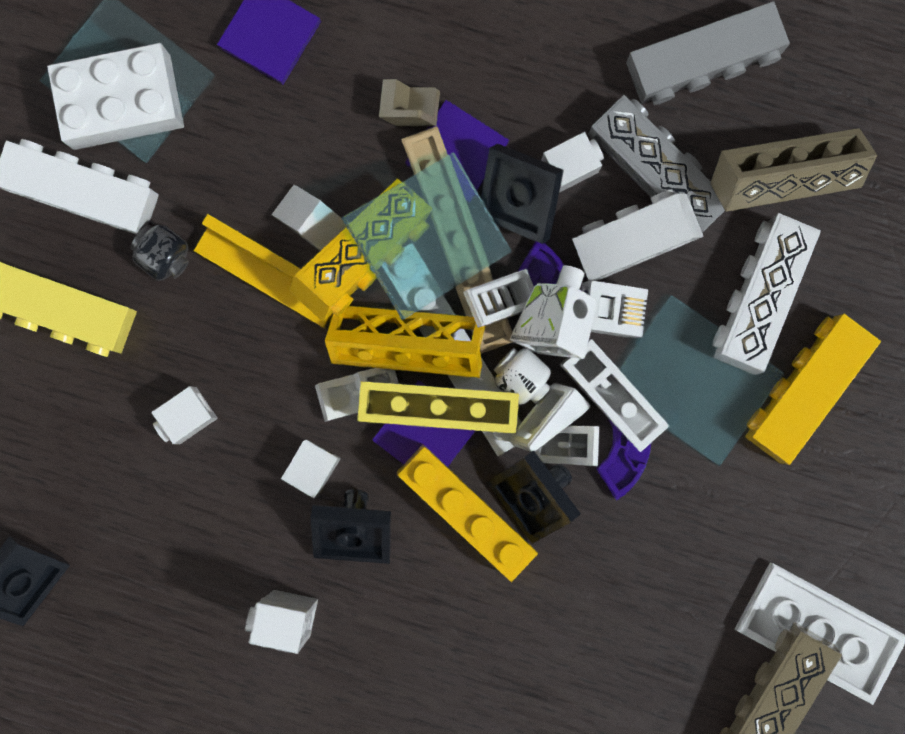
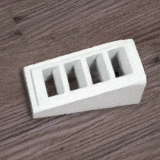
[463,269,534,328]
[508,383,591,452]

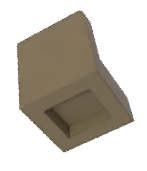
[379,79,440,127]

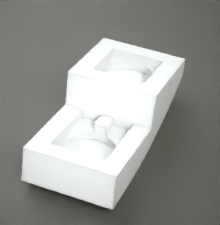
[315,368,399,422]

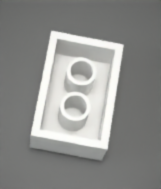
[47,43,184,150]

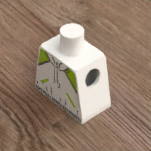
[510,265,597,359]

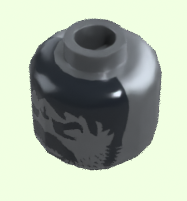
[131,225,189,281]

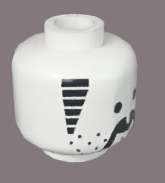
[494,348,551,405]

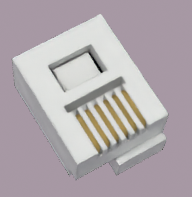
[580,280,648,338]

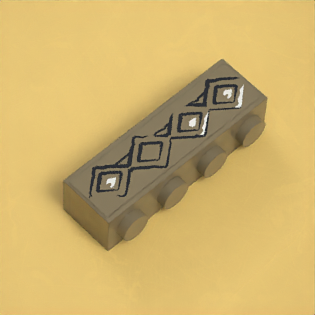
[710,128,877,212]
[720,622,842,734]

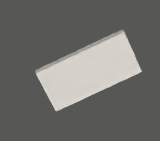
[735,562,905,705]

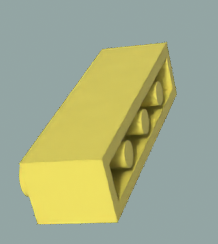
[0,262,137,357]
[357,381,519,433]

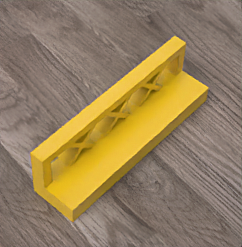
[194,214,333,329]
[325,306,485,378]

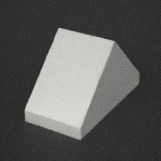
[272,185,349,251]
[535,426,599,466]

